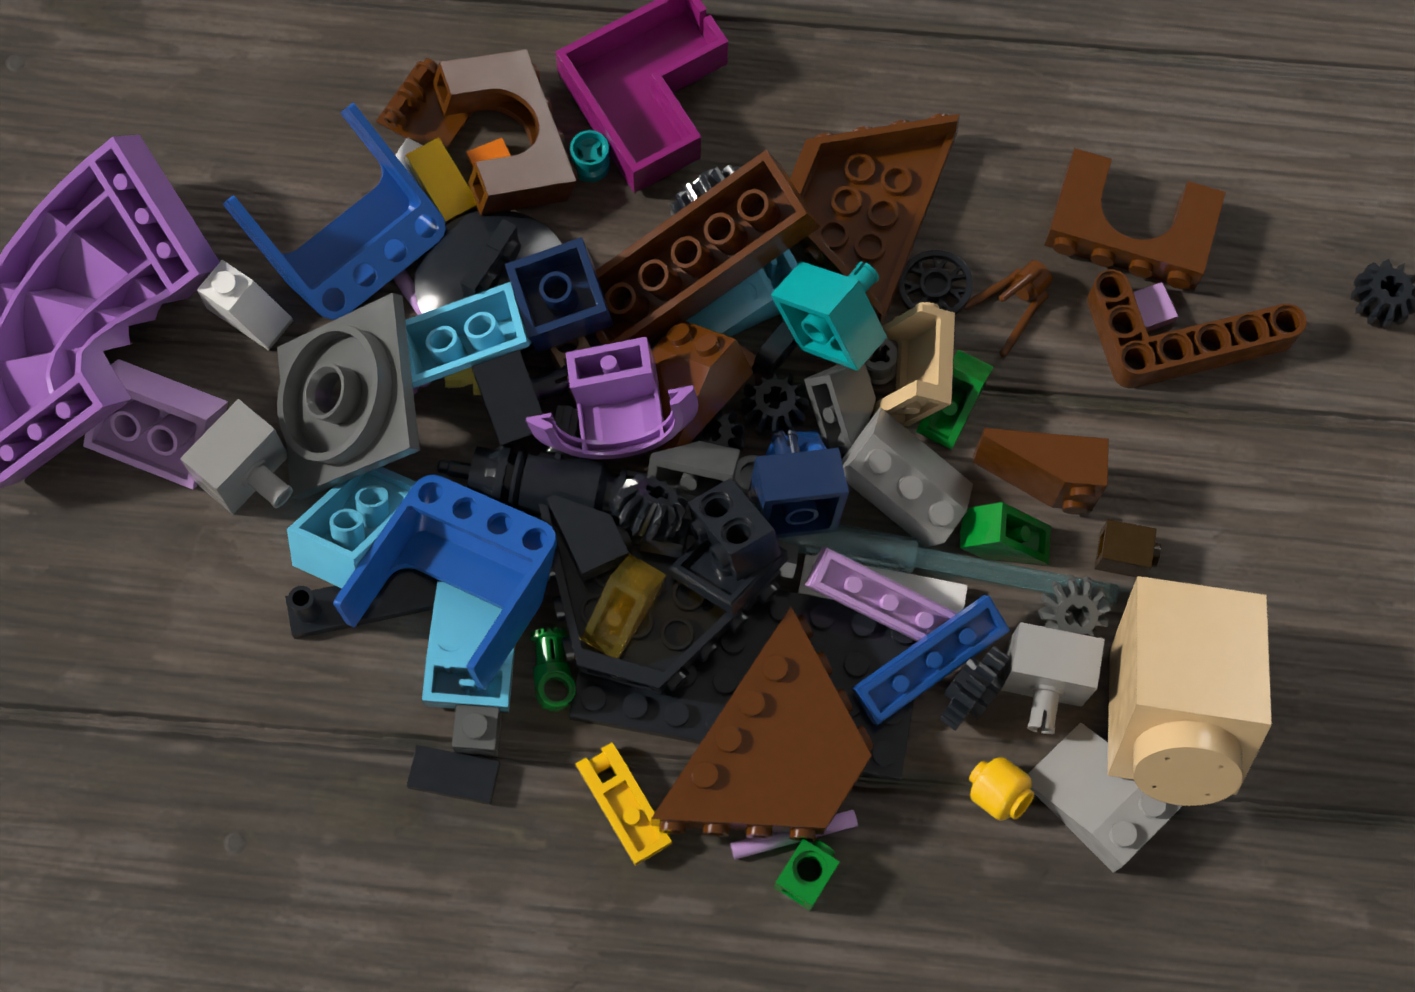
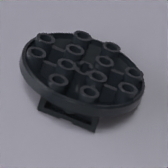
[415,210,562,355]

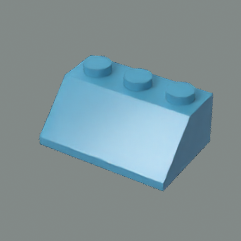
[405,282,532,388]

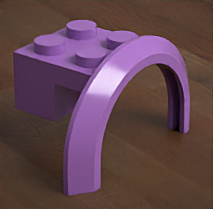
[526,337,699,459]

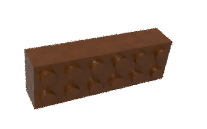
[595,150,820,346]

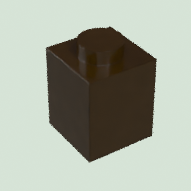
[1094,519,1161,578]

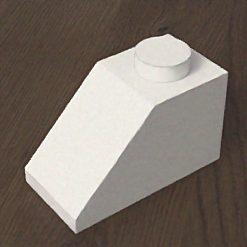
[197,260,293,350]

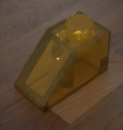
[581,554,666,659]

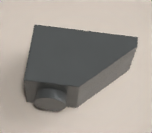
[804,363,876,454]
[647,441,740,502]

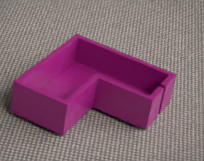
[555,0,728,193]

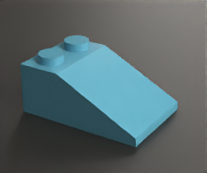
[287,467,416,588]

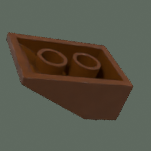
[652,319,753,451]
[973,428,1109,515]

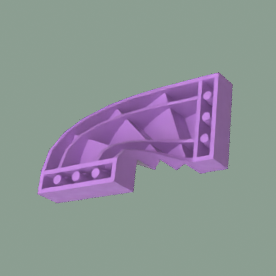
[0,135,220,488]

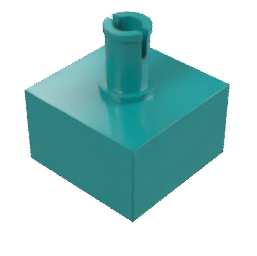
[771,261,887,371]

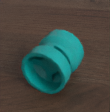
[570,130,610,183]

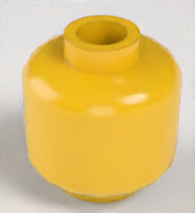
[969,757,1035,821]

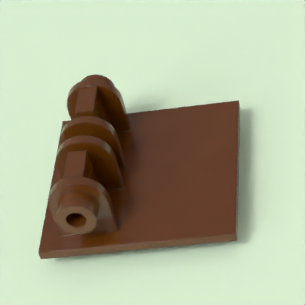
[376,58,473,150]

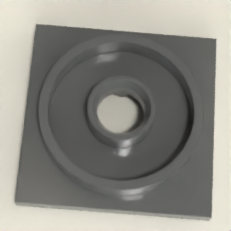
[277,293,420,500]

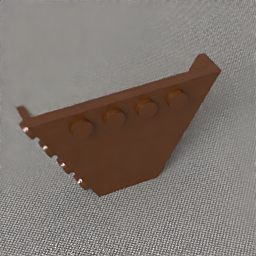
[790,113,960,326]
[651,607,873,841]

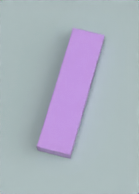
[805,547,958,642]

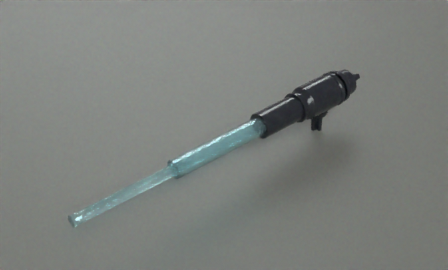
[437,405,1119,605]

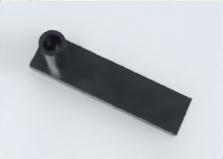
[285,569,442,639]

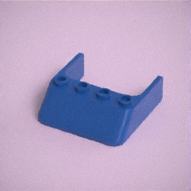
[223,103,446,320]
[333,475,557,690]

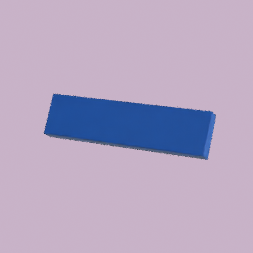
[851,595,1010,725]

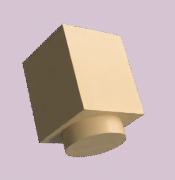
[1107,576,1272,806]

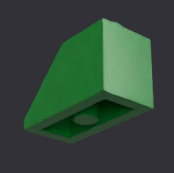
[916,349,994,450]
[960,502,1051,566]

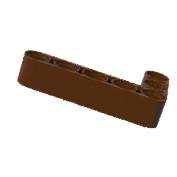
[1087,269,1307,388]

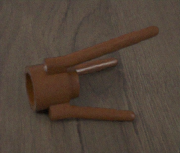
[964,260,1053,357]

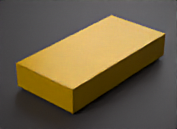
[404,137,477,225]

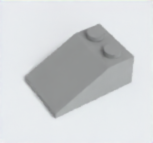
[1028,722,1182,873]

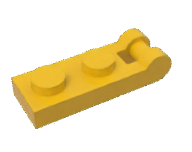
[575,742,672,866]

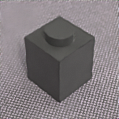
[452,704,503,758]

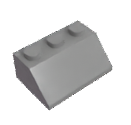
[842,408,973,548]

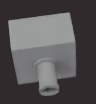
[180,399,293,515]
[1001,622,1105,734]

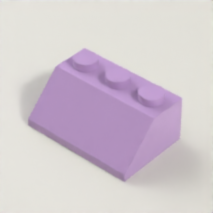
[83,359,228,489]

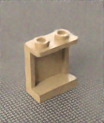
[873,302,955,427]

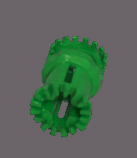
[530,627,576,712]

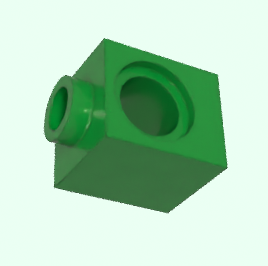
[774,838,840,911]

